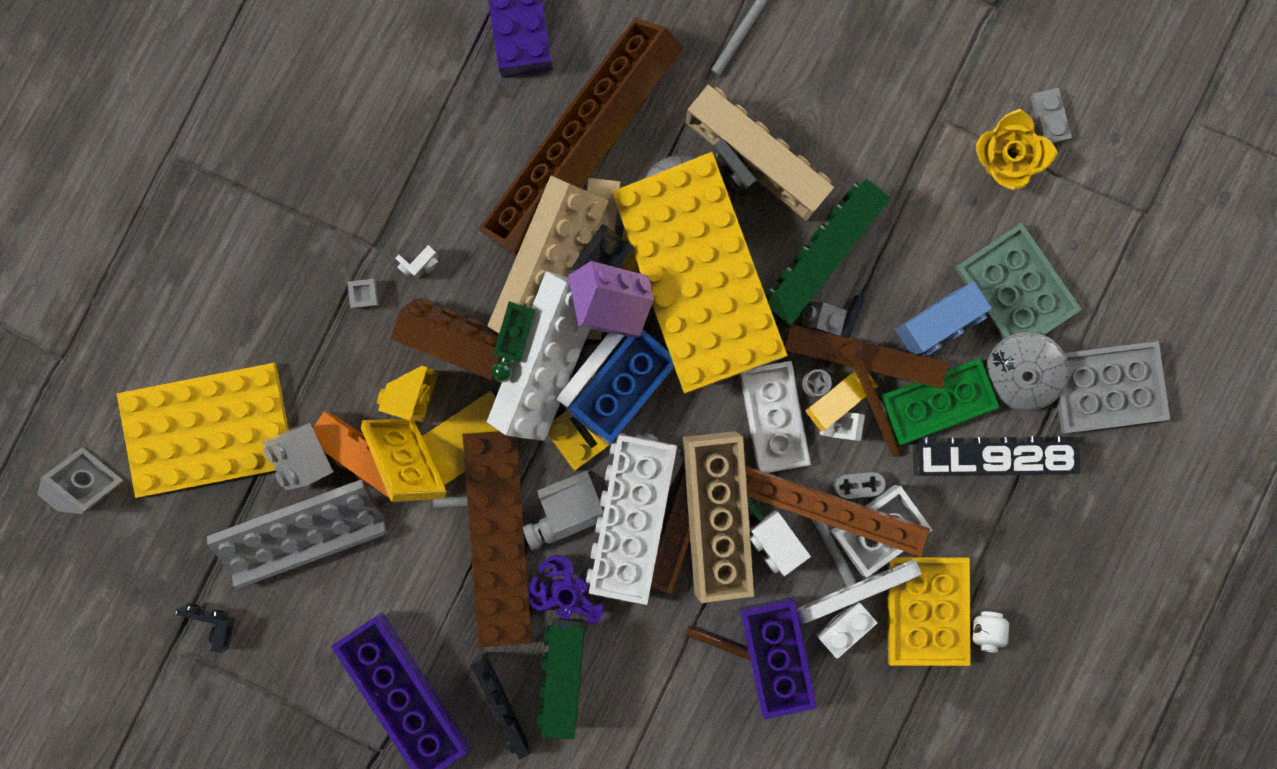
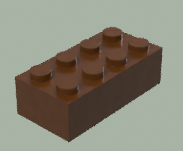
[390,298,501,380]

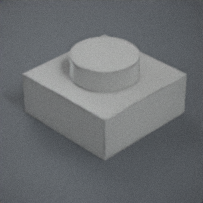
[348,279,379,309]

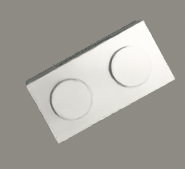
[815,602,877,659]

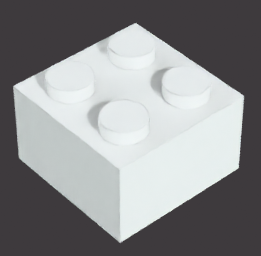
[749,509,811,576]

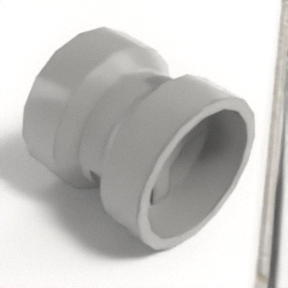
[802,370,832,397]
[523,517,557,551]

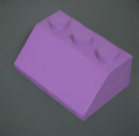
[568,261,654,338]

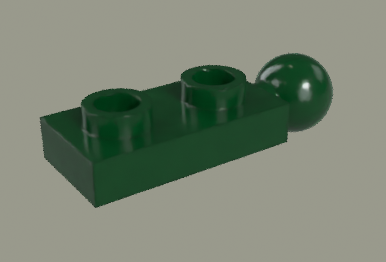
[492,301,536,383]

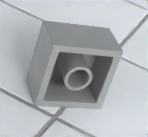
[263,423,333,490]

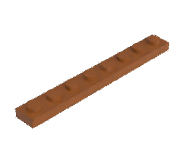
[745,466,930,557]

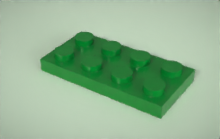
[880,358,1000,445]

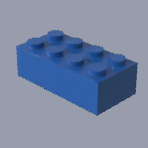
[565,329,674,444]

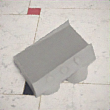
[537,470,604,540]

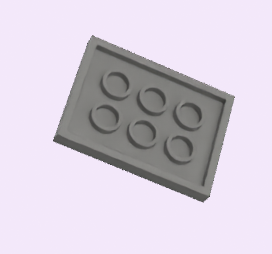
[1057,341,1170,433]

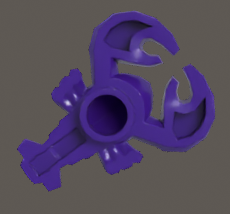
[528,555,604,625]

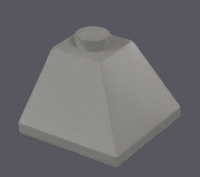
[37,447,123,514]

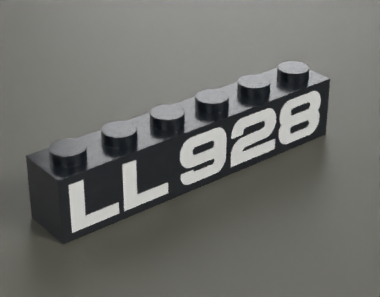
[913,437,1080,476]

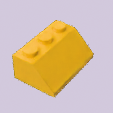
[377,366,439,422]

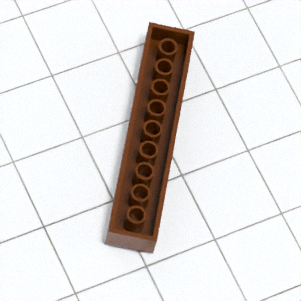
[478,18,683,257]

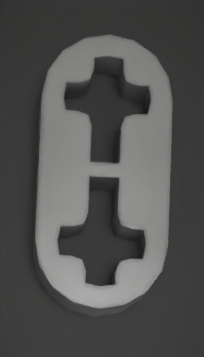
[833,472,885,499]

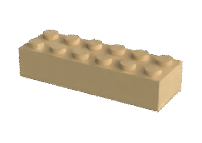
[685,85,834,221]
[488,176,609,333]
[683,431,754,603]

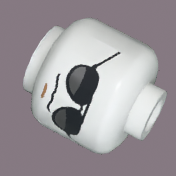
[972,612,1009,653]

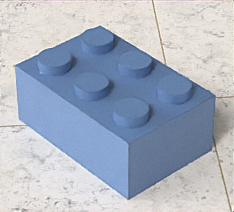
[895,281,992,356]

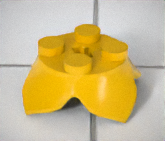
[976,109,1058,190]

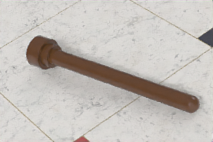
[839,338,901,457]

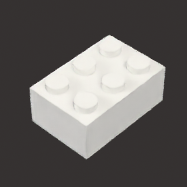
[830,485,932,578]

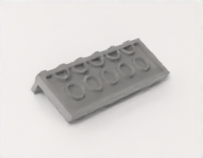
[207,479,387,589]

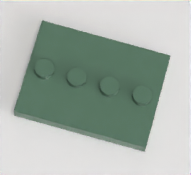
[954,222,1082,339]

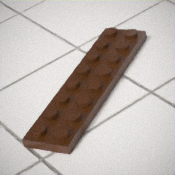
[462,431,532,647]

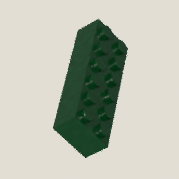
[766,178,891,330]

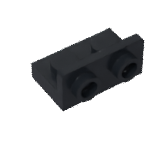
[571,224,635,271]

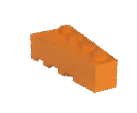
[313,412,389,498]

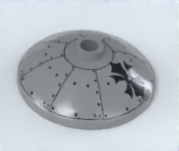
[986,332,1069,411]

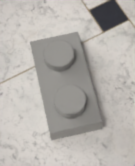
[1030,88,1072,144]

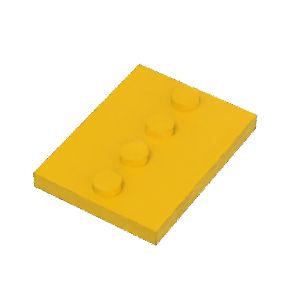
[887,557,970,666]

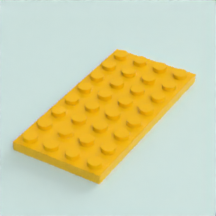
[612,152,788,394]

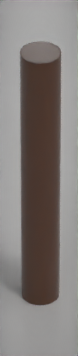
[685,626,749,660]

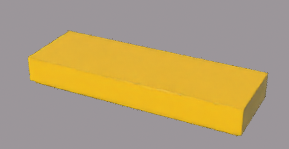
[805,371,878,432]

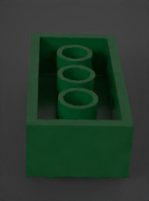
[537,618,586,740]

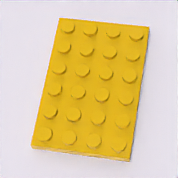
[117,363,289,498]

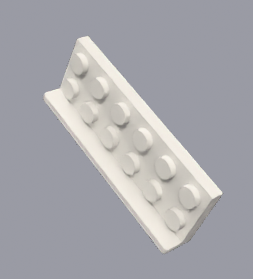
[586,433,677,605]

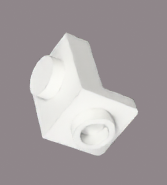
[395,245,439,279]
[820,412,865,441]

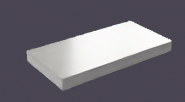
[739,361,811,473]

